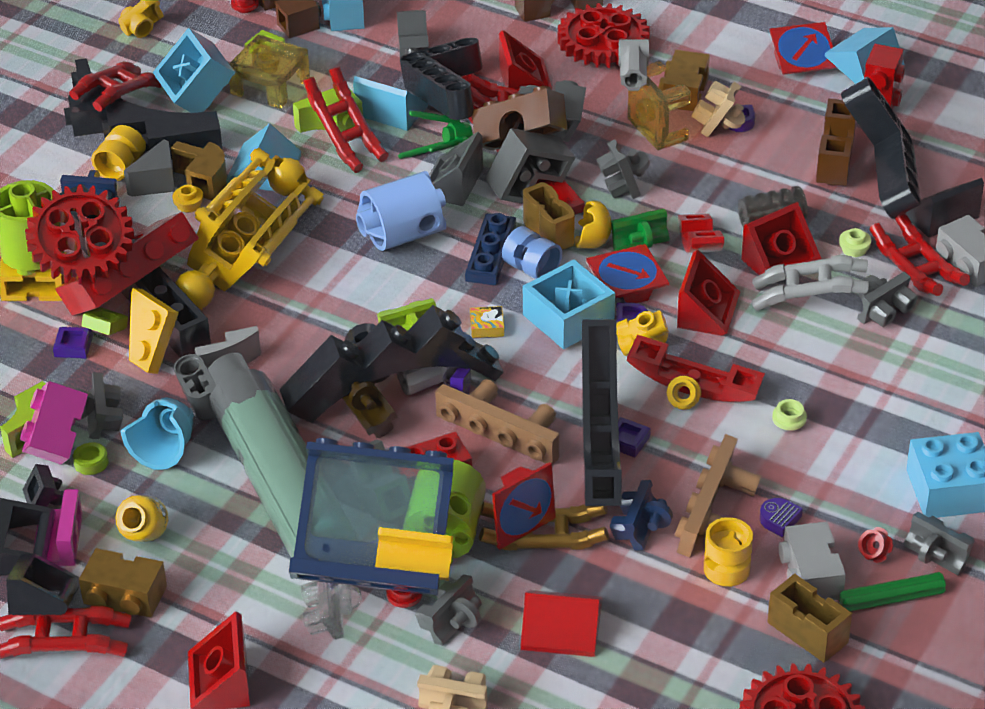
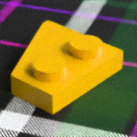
[129,288,178,374]

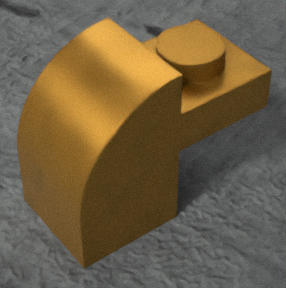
[171,141,227,200]

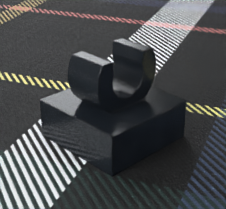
[22,464,64,507]

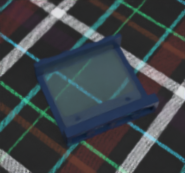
[289,438,454,596]

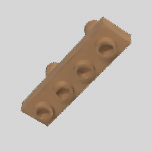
[435,379,559,466]
[675,434,762,558]

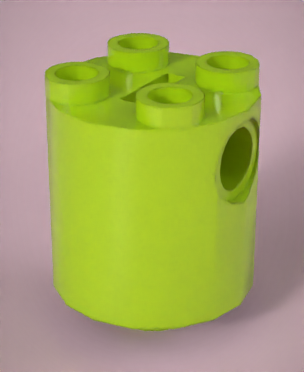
[0,180,64,276]
[403,460,486,563]

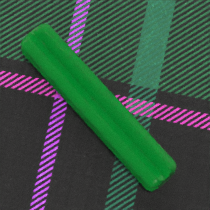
[839,572,946,612]

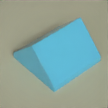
[825,27,905,84]
[353,76,428,131]
[226,123,301,191]

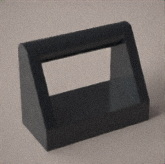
[0,498,56,576]
[6,554,80,615]

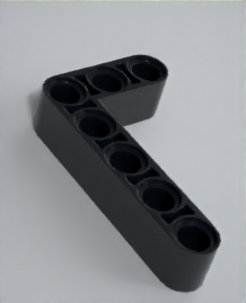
[400,37,483,120]
[841,77,922,220]

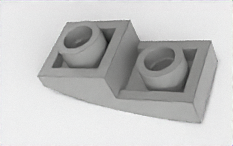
[195,326,261,369]

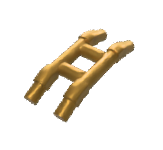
[479,502,609,551]

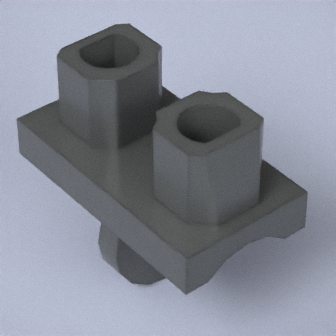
[596,139,650,199]
[857,272,918,328]
[77,372,123,439]
[903,512,975,575]
[415,574,482,646]

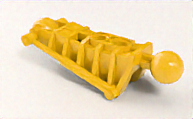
[175,147,324,310]

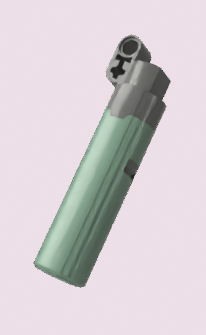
[174,353,357,557]

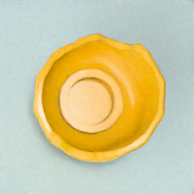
[574,201,612,248]

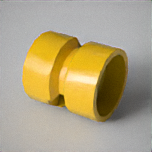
[91,125,146,181]
[704,517,753,587]

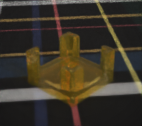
[229,35,310,109]
[627,60,691,151]

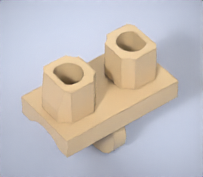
[691,81,745,137]
[417,665,488,709]

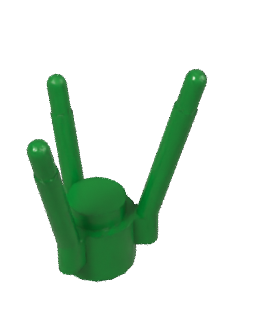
[398,110,473,159]

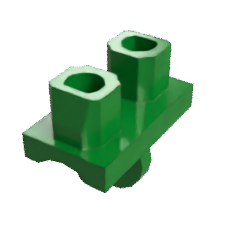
[611,208,670,251]

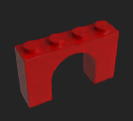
[55,212,199,316]

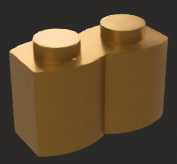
[523,182,575,250]

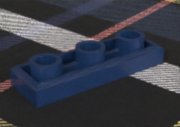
[465,213,516,286]

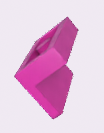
[33,489,83,566]

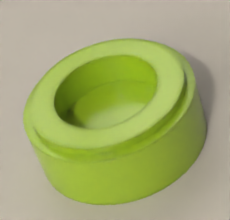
[73,442,109,475]

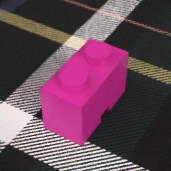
[20,381,88,465]

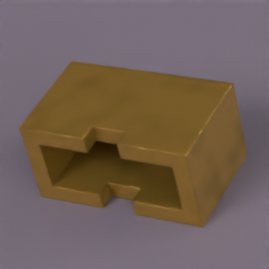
[658,49,710,111]
[79,548,167,618]
[767,573,852,663]

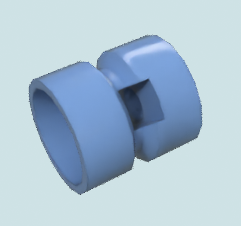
[502,226,562,279]

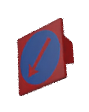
[769,22,837,75]
[586,244,670,303]
[492,462,556,550]

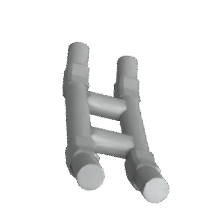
[752,255,869,311]

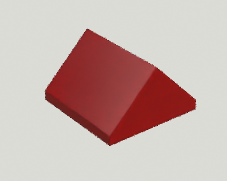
[499,30,552,90]
[741,202,822,275]
[677,249,740,336]
[521,590,603,657]
[188,611,250,709]

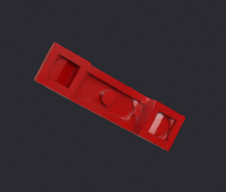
[678,214,724,253]
[626,335,765,402]

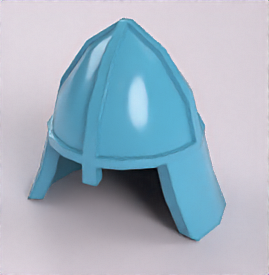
[120,397,194,470]

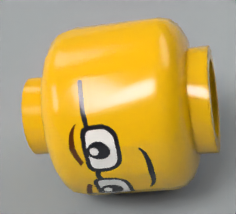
[115,495,169,542]

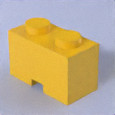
[0,252,67,301]

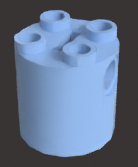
[356,171,447,251]

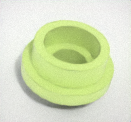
[839,228,871,257]
[772,399,807,430]

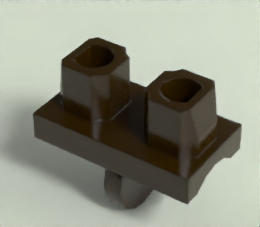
[342,381,398,438]

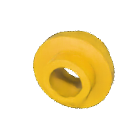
[172,185,204,212]
[667,376,701,410]

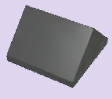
[429,132,483,206]

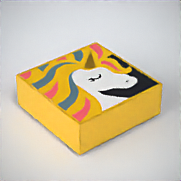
[470,306,504,338]

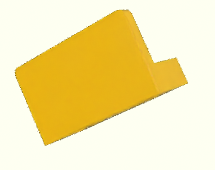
[375,527,453,581]

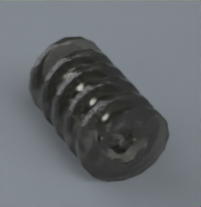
[738,185,808,228]

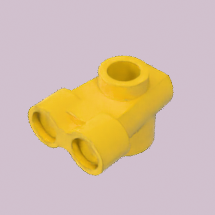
[118,0,164,38]
[616,310,669,356]

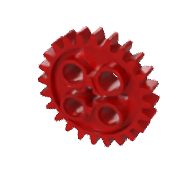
[557,3,650,68]
[25,184,134,285]
[739,663,865,709]

